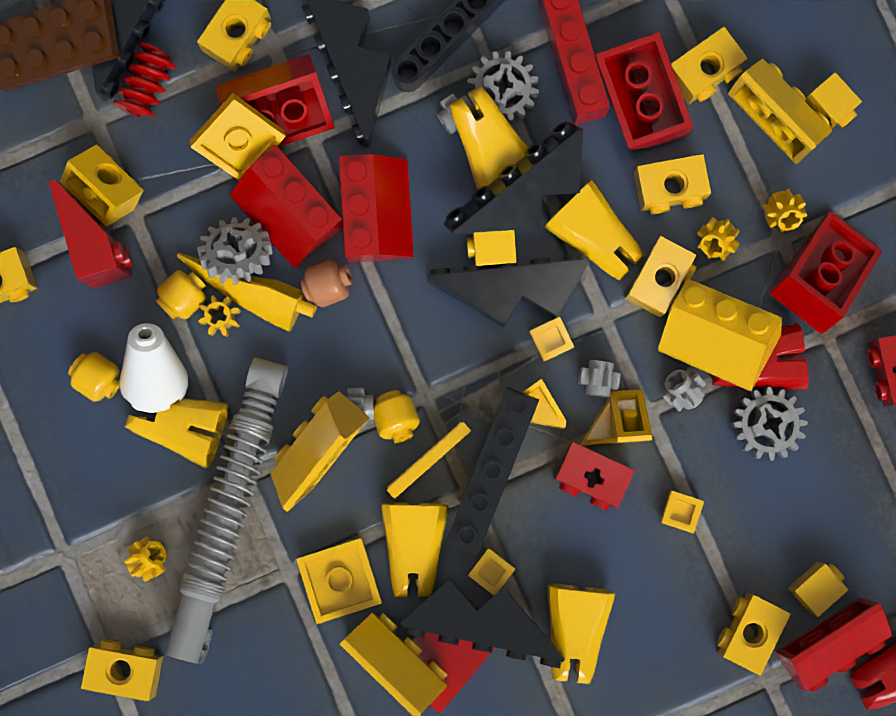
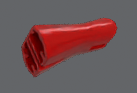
[711,323,809,390]
[849,643,896,711]

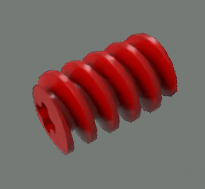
[113,42,177,118]

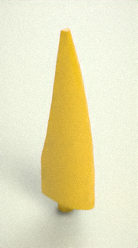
[177,253,317,332]

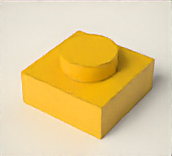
[529,317,574,362]
[660,490,704,534]
[468,548,515,595]

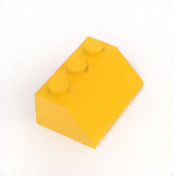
[728,59,833,164]
[658,278,782,391]
[270,391,370,512]
[340,613,448,716]

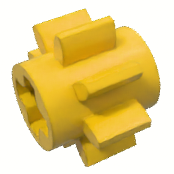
[763,189,808,232]
[697,217,740,261]
[198,295,241,337]
[124,536,169,582]

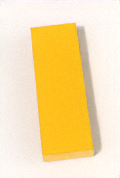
[387,422,471,499]

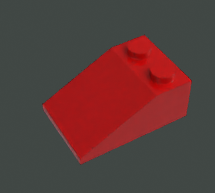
[48,180,133,289]
[769,210,883,335]

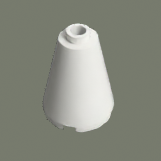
[119,323,188,413]

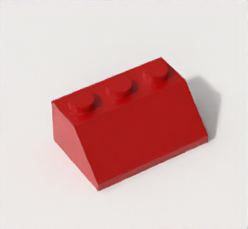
[595,32,693,150]
[215,54,335,147]
[229,145,343,270]
[339,154,414,263]
[775,598,892,692]

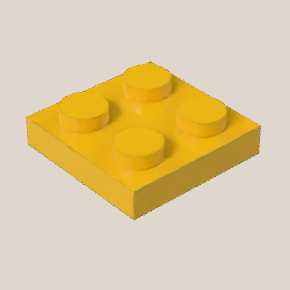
[189,93,286,181]
[296,538,382,625]

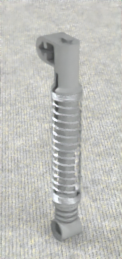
[164,357,288,664]

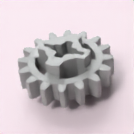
[467,51,539,124]
[197,217,273,285]
[731,387,808,461]

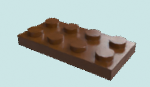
[0,0,120,92]

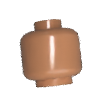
[301,259,353,308]

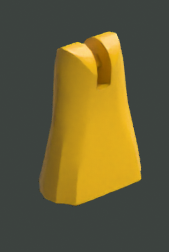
[449,86,529,189]
[544,180,645,281]
[124,398,228,468]
[381,502,449,598]
[547,583,616,684]

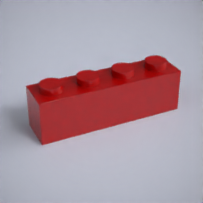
[538,0,610,125]

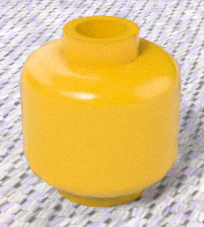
[156,270,207,320]
[68,352,120,402]
[373,390,420,443]

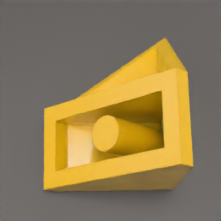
[522,379,567,429]
[580,389,652,445]

